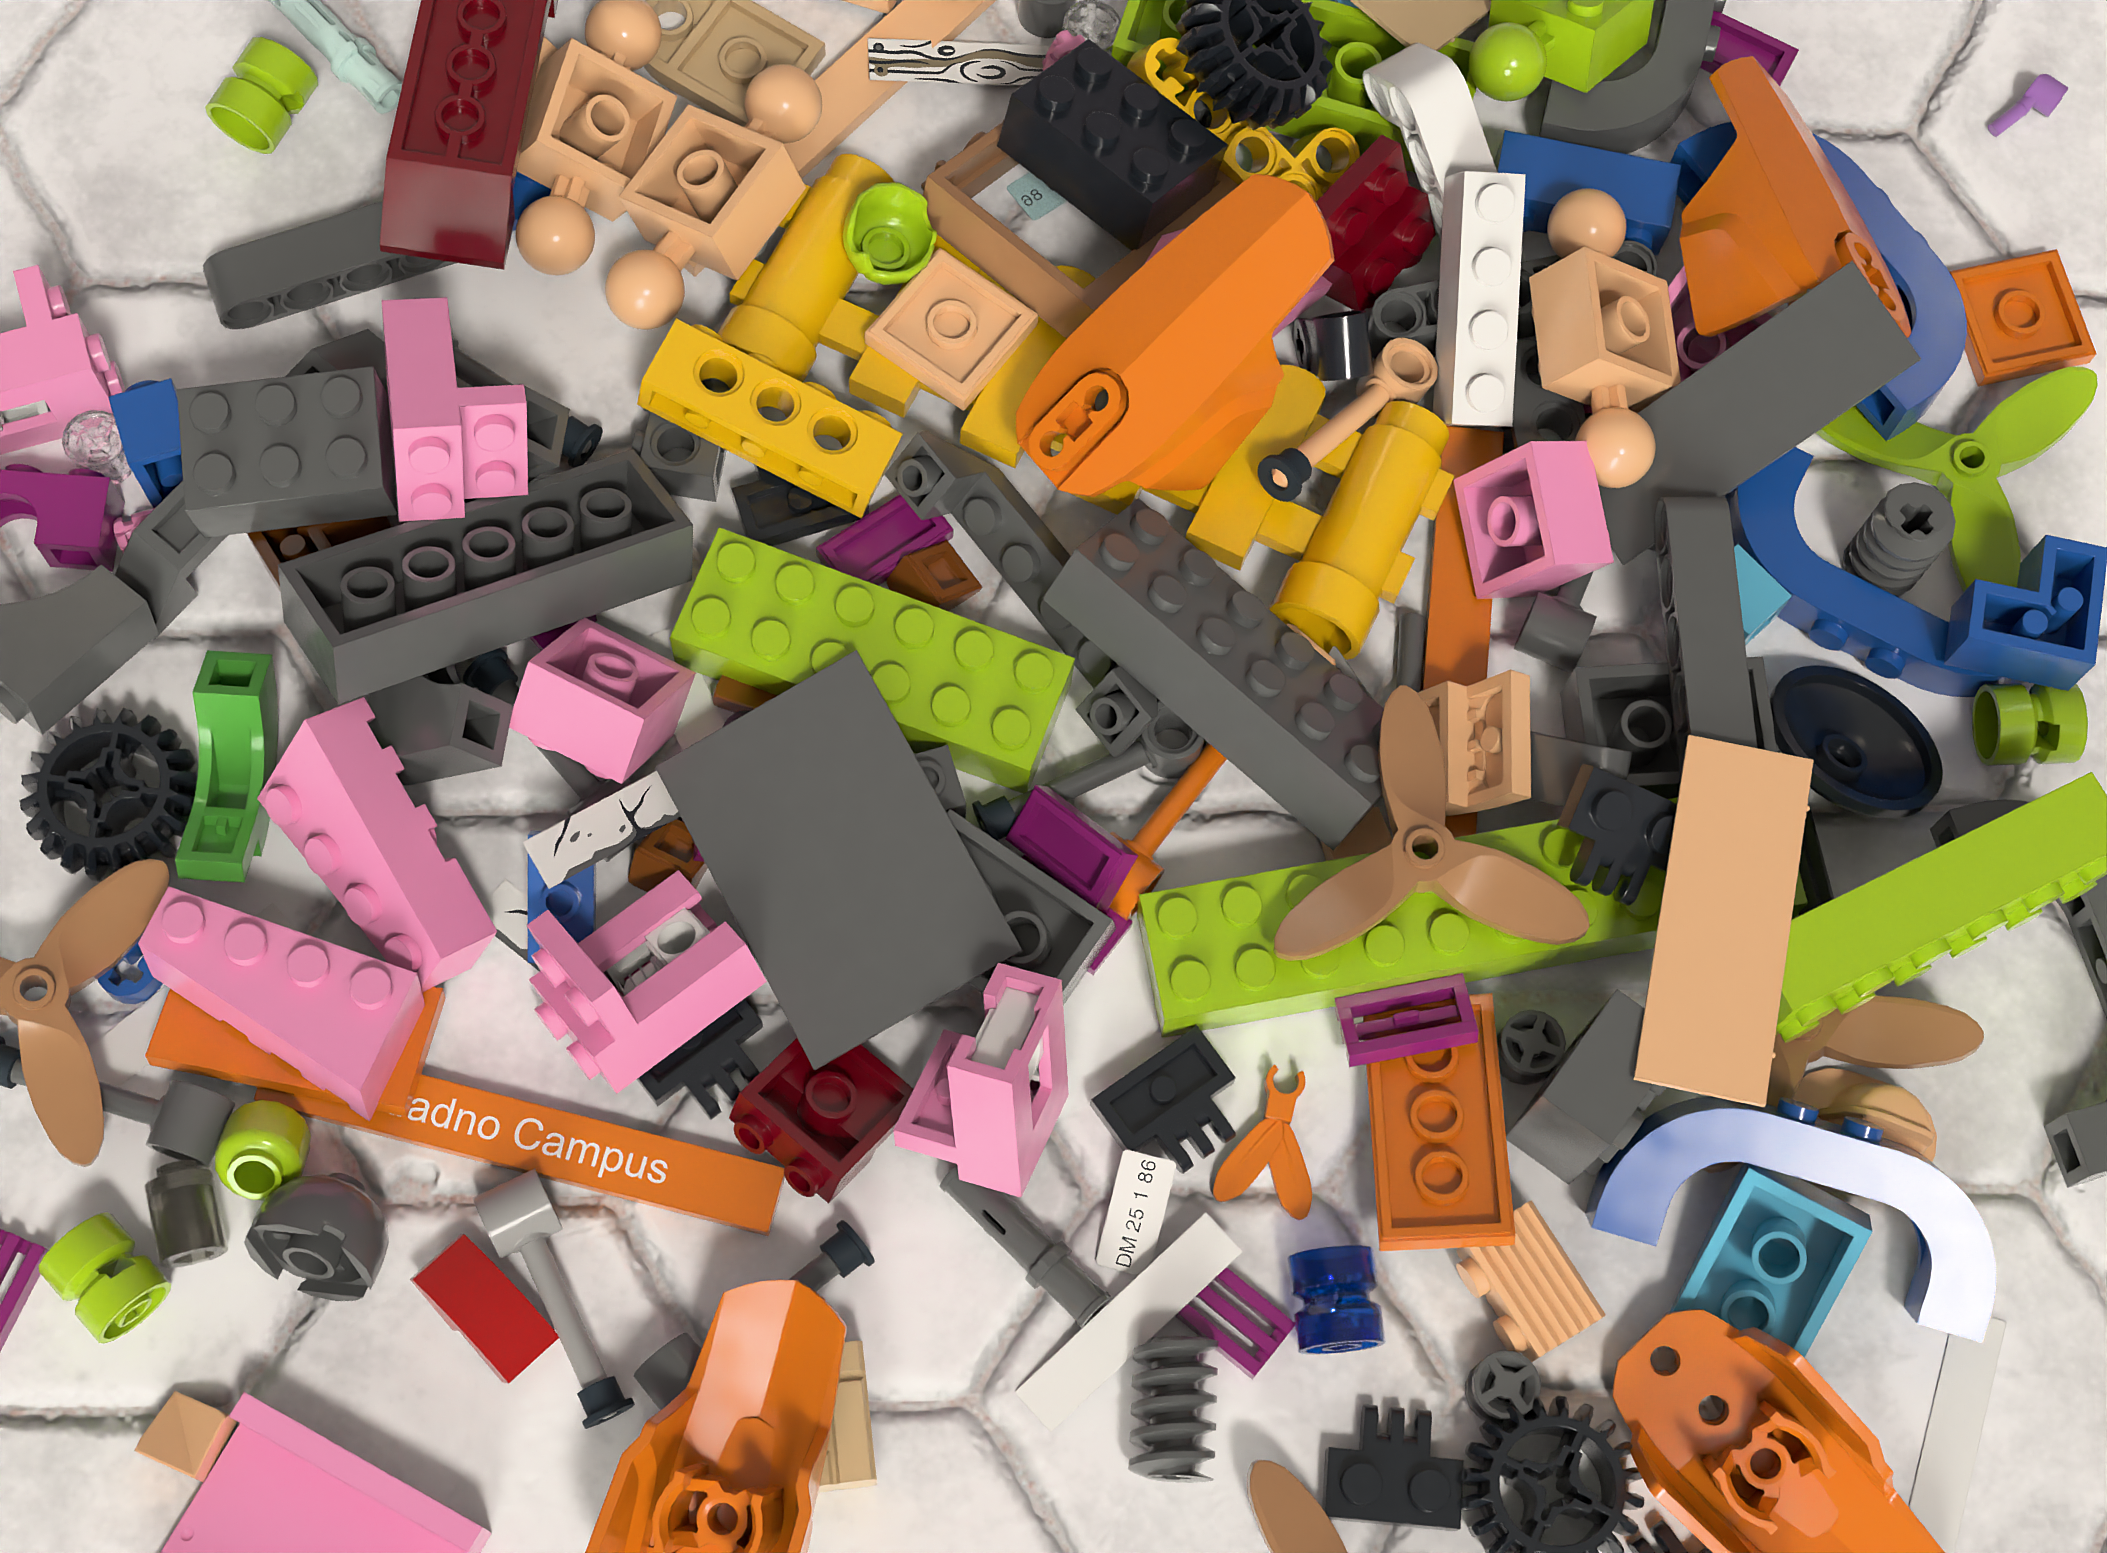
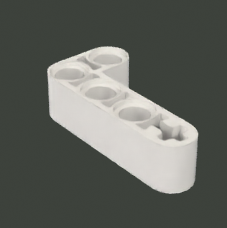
[1362,43,1525,262]

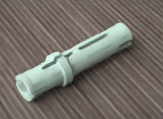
[268,0,403,114]

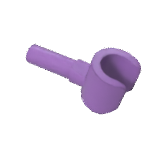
[1988,74,2068,137]

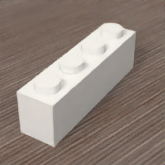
[1433,171,1526,427]

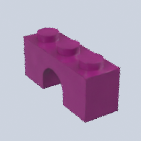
[0,464,125,572]

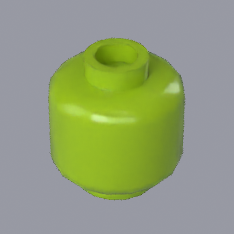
[215,1100,311,1201]

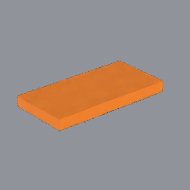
[145,987,446,1117]
[1362,993,1516,1251]

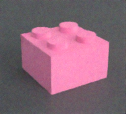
[1454,441,1614,599]
[509,618,696,784]

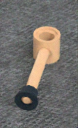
[1258,338,1438,502]

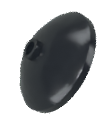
[1769,665,1943,818]

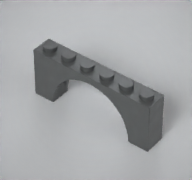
[367,384,570,786]
[0,565,159,735]

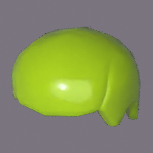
[843,182,937,285]

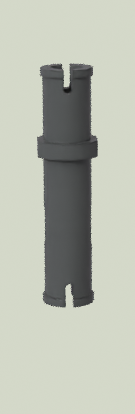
[939,1165,1111,1328]

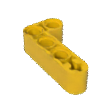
[1127,37,1360,201]

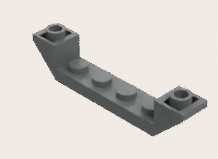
[115,329,388,640]
[884,431,1158,758]

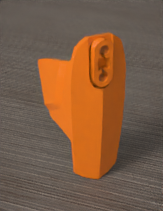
[1679,56,1912,338]
[1016,174,1334,497]
[585,1279,847,1553]
[1612,1308,1945,1553]

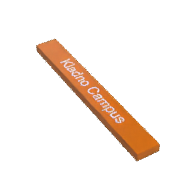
[254,1074,785,1236]

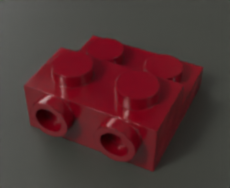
[1316,134,1436,311]
[729,1038,914,1204]

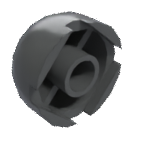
[244,1173,389,1301]

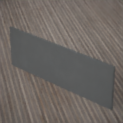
[1598,260,1921,565]

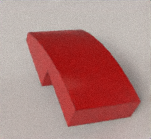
[410,1234,559,1384]

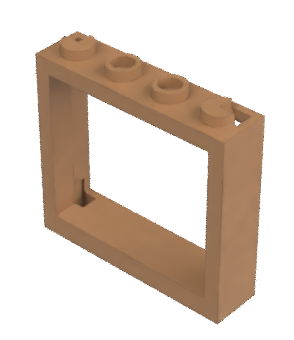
[921,118,1239,339]

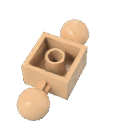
[516,0,677,276]
[605,64,822,330]
[1529,188,1681,488]

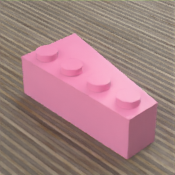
[257,697,497,992]
[138,886,425,1121]

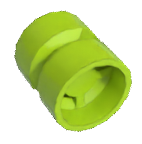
[205,37,318,154]
[1972,683,2088,766]
[39,1212,172,1344]

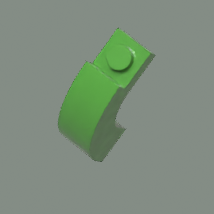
[175,650,278,883]

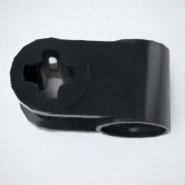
[1294,310,1374,381]

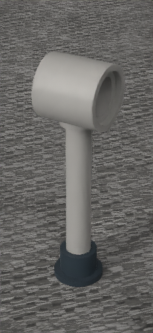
[473,1169,635,1429]

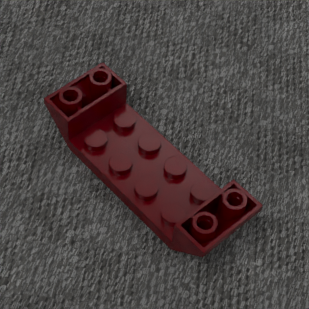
[380,0,558,270]

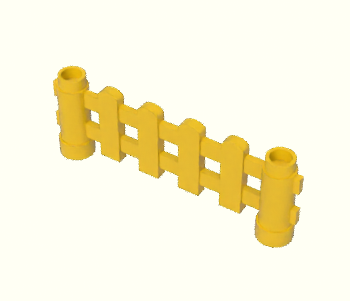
[717,154,1455,660]

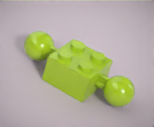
[1469,0,1654,102]

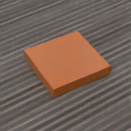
[1949,249,2097,387]

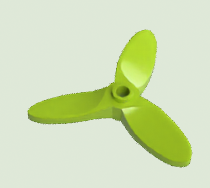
[1816,367,2098,593]

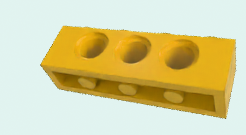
[637,318,903,518]

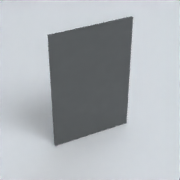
[655,650,1023,1070]

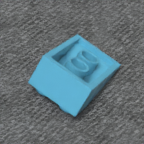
[1666,1163,1873,1358]

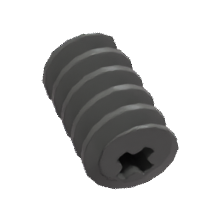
[1842,482,1956,597]
[1128,1336,1219,1483]

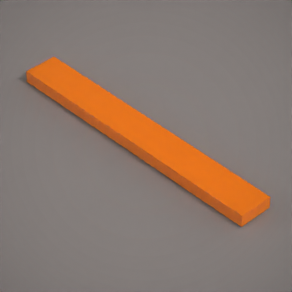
[1421,426,1504,838]

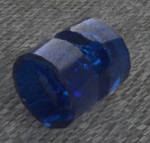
[1287,1245,1386,1355]

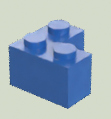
[108,378,183,508]
[1944,535,2107,691]

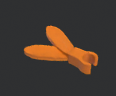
[1213,1065,1313,1220]

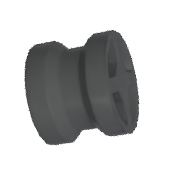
[1496,1010,1566,1085]
[1465,1351,1541,1425]

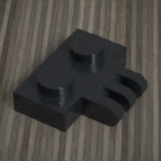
[731,464,869,546]
[1557,764,1677,906]
[636,999,763,1120]
[1090,1026,1236,1174]
[1322,1404,1464,1531]

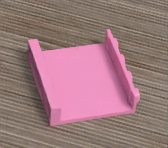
[160,1392,492,1553]

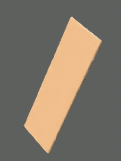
[1633,735,1814,1107]

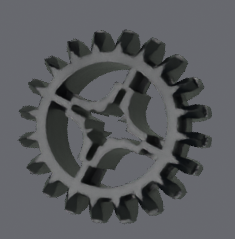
[1175,0,1333,131]
[19,707,198,882]
[1459,1396,1645,1553]

